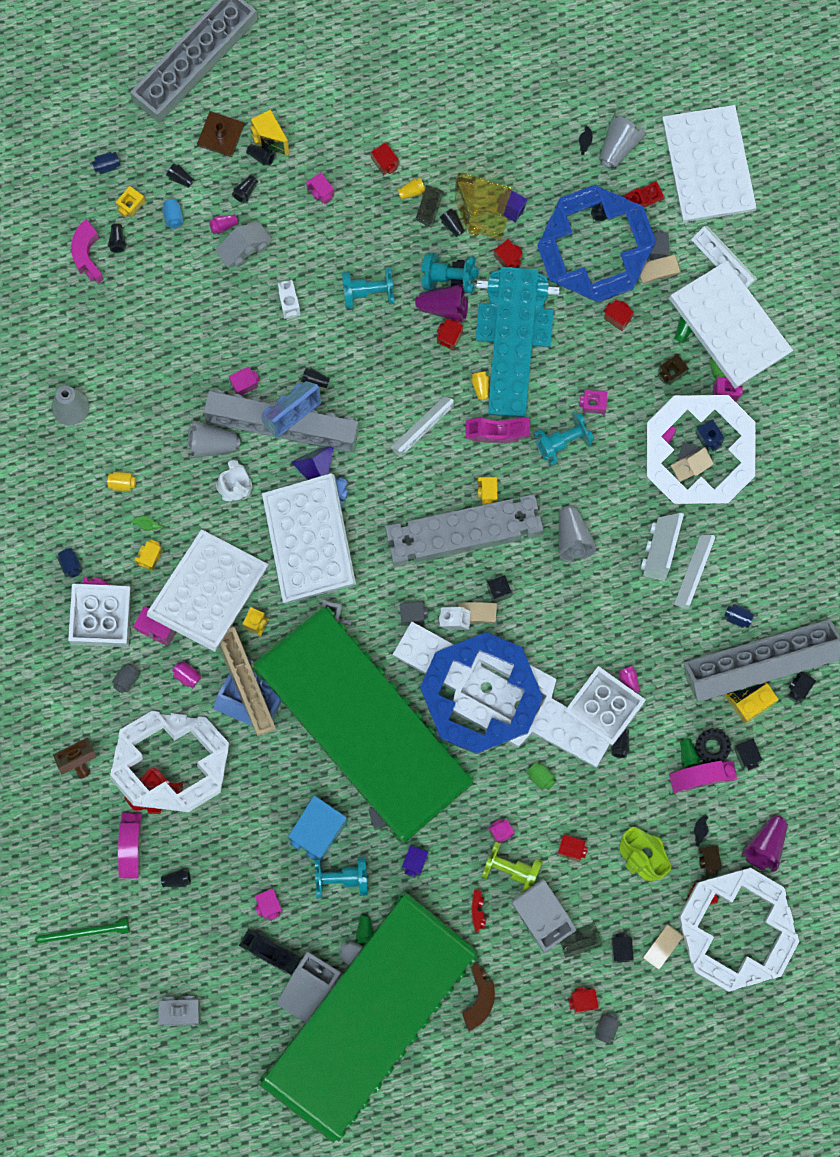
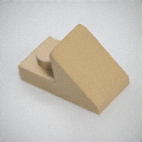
[671,447,714,482]

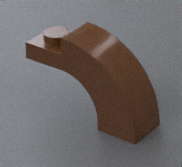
[462,964,495,1032]

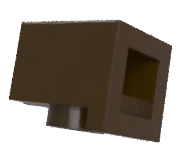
[658,354,689,385]
[697,846,722,876]

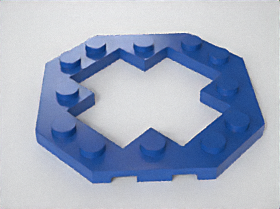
[537,185,656,303]
[420,632,543,754]

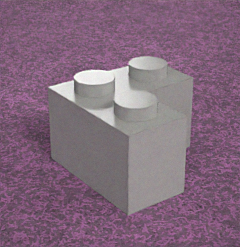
[216,222,272,268]

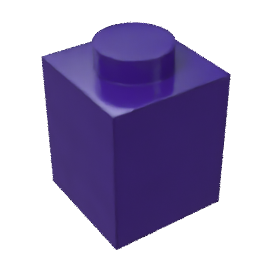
[496,189,528,223]
[402,845,428,878]

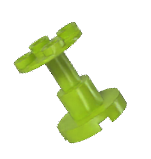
[481,842,543,894]

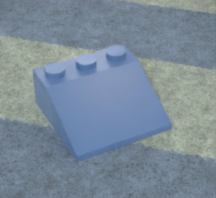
[261,381,321,439]
[214,658,282,726]

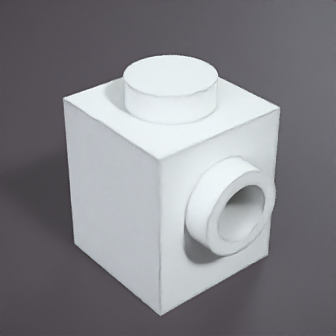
[439,607,471,631]

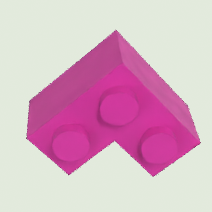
[133,606,177,647]

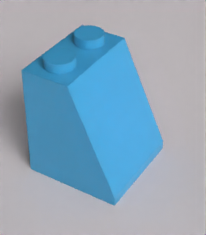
[288,795,348,861]

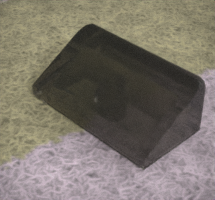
[416,185,444,228]
[560,923,602,958]

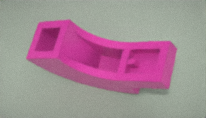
[71,219,103,284]
[466,417,530,443]
[669,761,737,793]
[118,813,142,879]

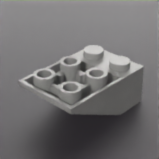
[511,879,577,953]
[276,952,341,1022]

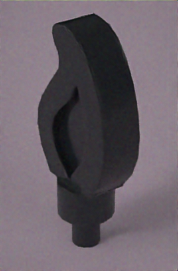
[578,126,593,155]
[694,816,709,847]

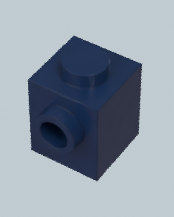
[695,419,725,452]

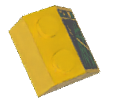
[250,109,289,155]
[724,682,779,724]

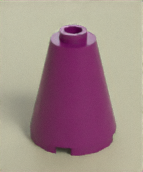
[415,284,468,322]
[742,815,788,872]

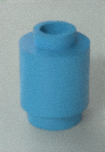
[162,199,184,229]

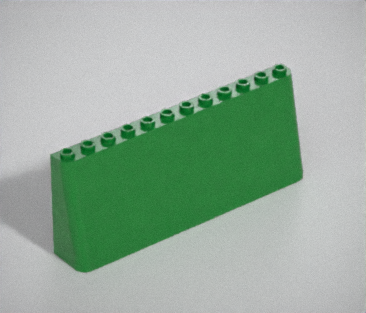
[251,606,474,845]
[257,892,478,1143]

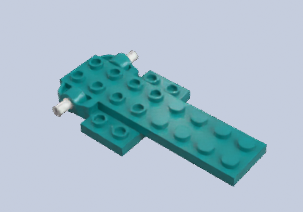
[476,267,559,418]

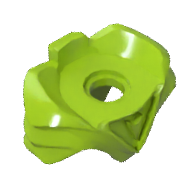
[619,827,671,881]

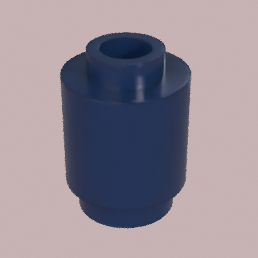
[92,151,121,175]
[58,548,82,578]
[724,604,754,628]

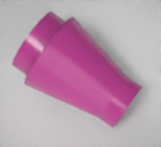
[209,214,238,235]
[618,666,641,693]

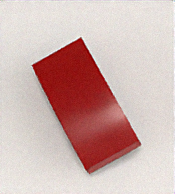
[622,181,665,208]
[471,889,487,933]

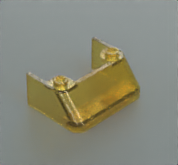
[455,173,512,241]

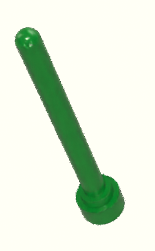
[35,918,130,943]

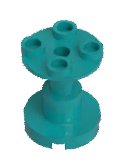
[421,253,479,294]
[342,267,395,309]
[533,412,594,467]
[314,857,368,899]

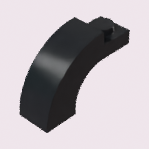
[239,929,301,975]

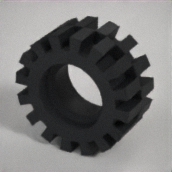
[695,728,731,764]

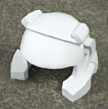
[216,460,253,501]

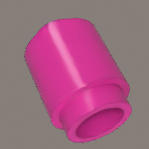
[172,661,202,689]

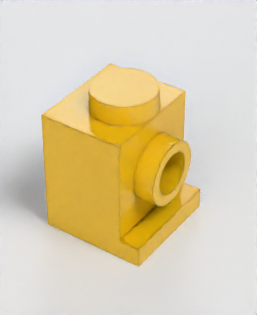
[116,186,146,218]
[478,477,497,505]
[134,539,162,571]
[242,607,269,636]

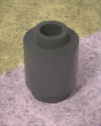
[112,664,139,693]
[595,1013,620,1044]

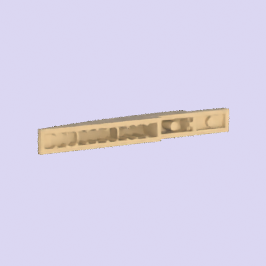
[218,625,276,736]

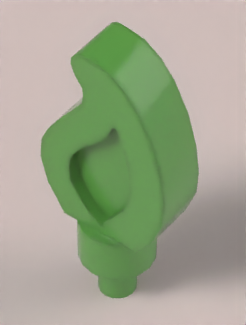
[132,516,163,531]

